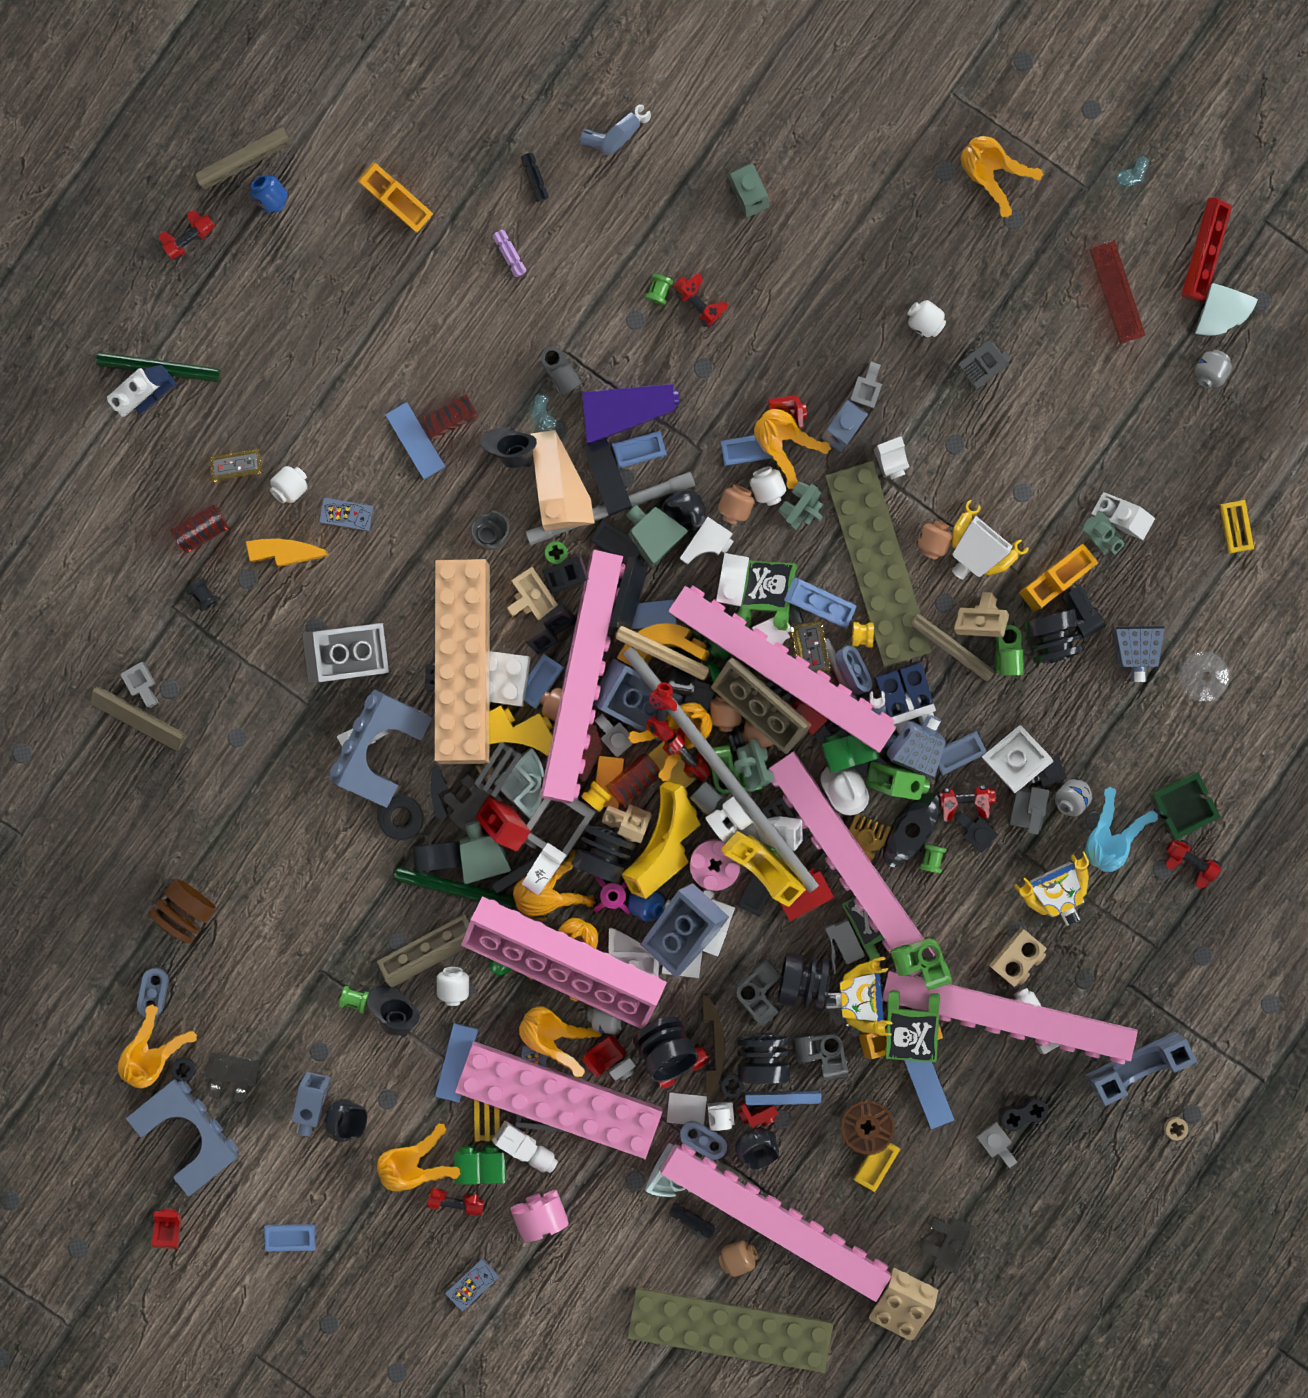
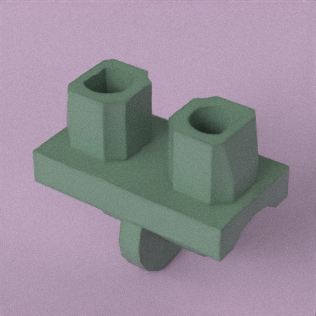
[778,482,823,530]
[1083,510,1125,555]
[734,739,774,791]

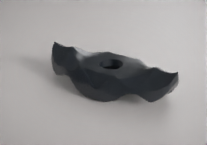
[883,792,940,868]

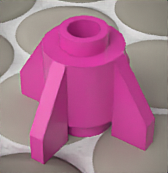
[593,876,631,914]

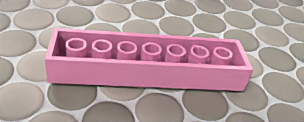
[461,897,667,1029]
[455,1041,663,1159]

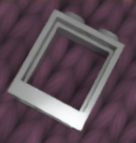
[525,798,596,861]

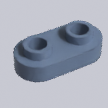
[836,645,872,695]
[137,968,169,1018]
[680,1121,727,1160]

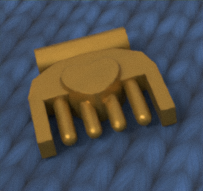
[849,814,891,862]

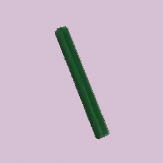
[96,352,220,382]
[394,867,515,910]

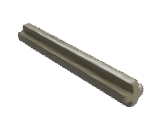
[910,614,994,681]

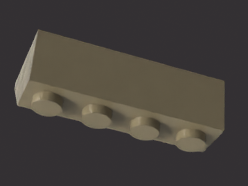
[711,658,812,754]

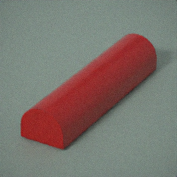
[1181,198,1232,302]

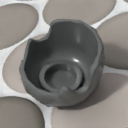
[471,510,509,550]

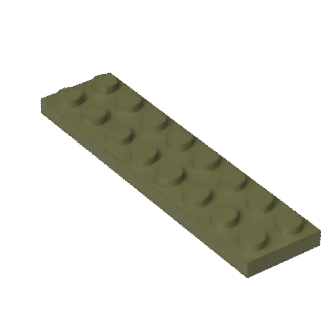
[825,461,932,667]
[628,1287,833,1373]

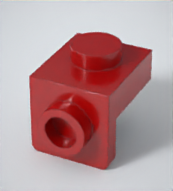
[768,395,807,428]
[582,1034,627,1077]
[738,1101,779,1128]
[152,1209,182,1249]

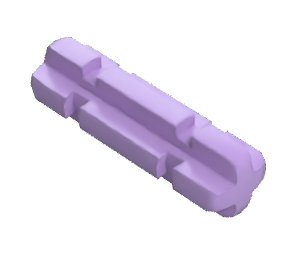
[493,230,526,277]

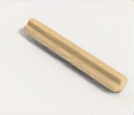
[616,626,709,680]

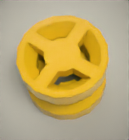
[852,622,874,648]
[581,781,613,812]

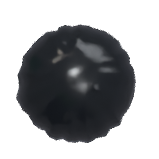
[663,489,706,531]
[324,1099,368,1142]
[735,1127,779,1170]

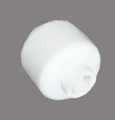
[908,300,946,338]
[270,466,307,504]
[750,466,786,506]
[437,967,469,1006]

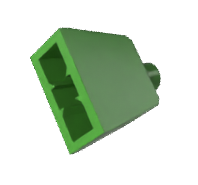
[865,761,930,800]

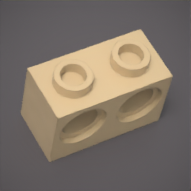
[989,927,1047,987]

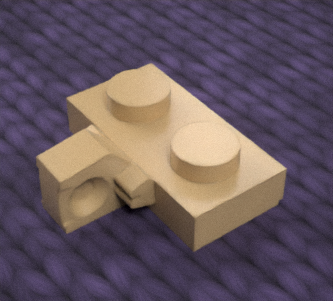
[507,567,558,621]
[954,592,1009,637]
[602,804,652,843]

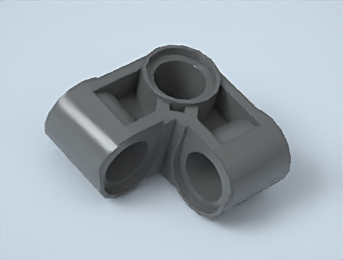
[541,347,582,396]
[690,782,731,825]
[735,958,782,1027]
[793,1031,849,1081]

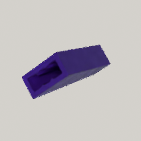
[582,384,679,444]

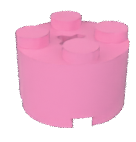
[690,839,740,891]
[510,1190,569,1243]

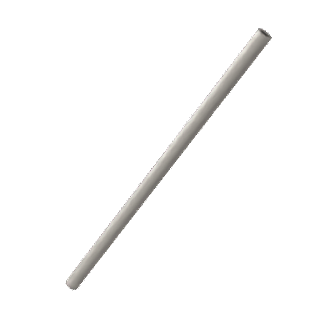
[623,646,819,893]

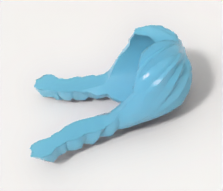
[1085,787,1158,872]

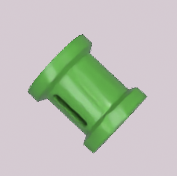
[644,274,673,305]
[545,541,568,565]
[919,844,947,873]
[339,986,369,1014]

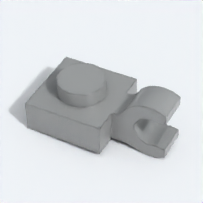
[850,362,882,408]
[120,662,159,708]
[595,714,633,757]
[609,1055,636,1081]
[976,1122,1017,1168]

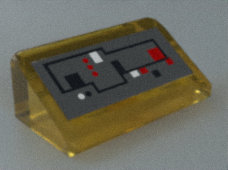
[210,449,264,482]
[791,621,830,673]

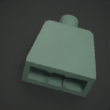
[726,163,769,218]
[626,505,688,568]
[460,820,511,884]

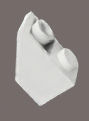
[1091,492,1155,540]

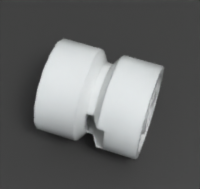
[705,796,753,843]

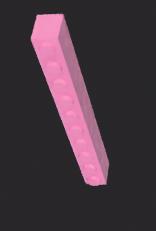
[540,550,625,804]
[668,585,896,753]
[769,751,935,977]
[882,970,1138,1064]
[660,1143,892,1302]

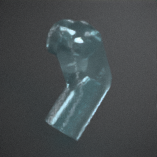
[1117,156,1150,187]
[532,395,557,430]

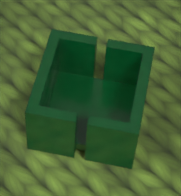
[1148,772,1221,840]

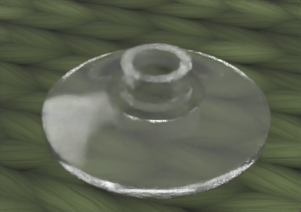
[1179,652,1230,702]

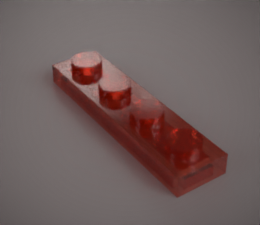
[1089,240,1146,344]

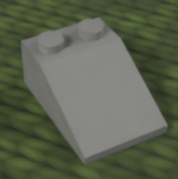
[302,623,389,682]

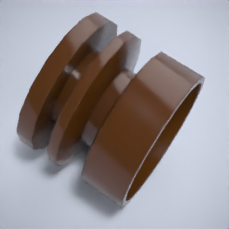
[149,878,217,944]
[841,1101,894,1156]

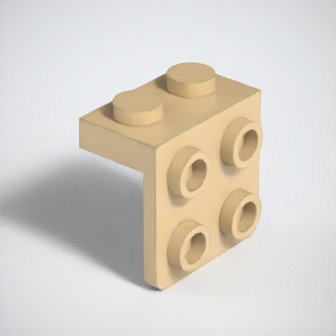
[869,1268,938,1340]

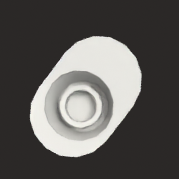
[821,767,869,815]

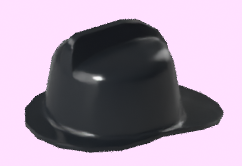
[480,428,537,468]
[367,986,420,1038]

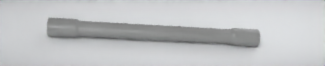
[526,472,695,545]

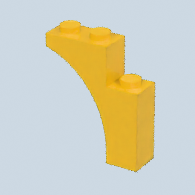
[489,705,554,756]
[622,781,700,899]

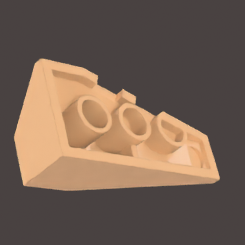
[531,430,595,532]

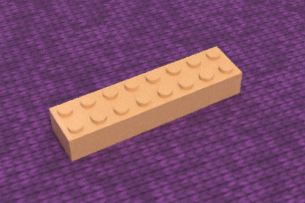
[435,559,490,764]

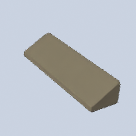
[196,127,292,190]
[91,687,187,751]
[377,914,470,987]

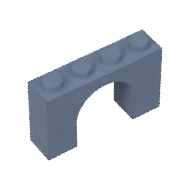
[328,689,432,808]
[1085,1032,1197,1106]
[126,1079,239,1197]

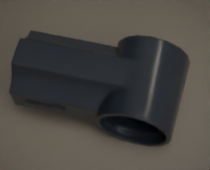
[1061,585,1106,639]

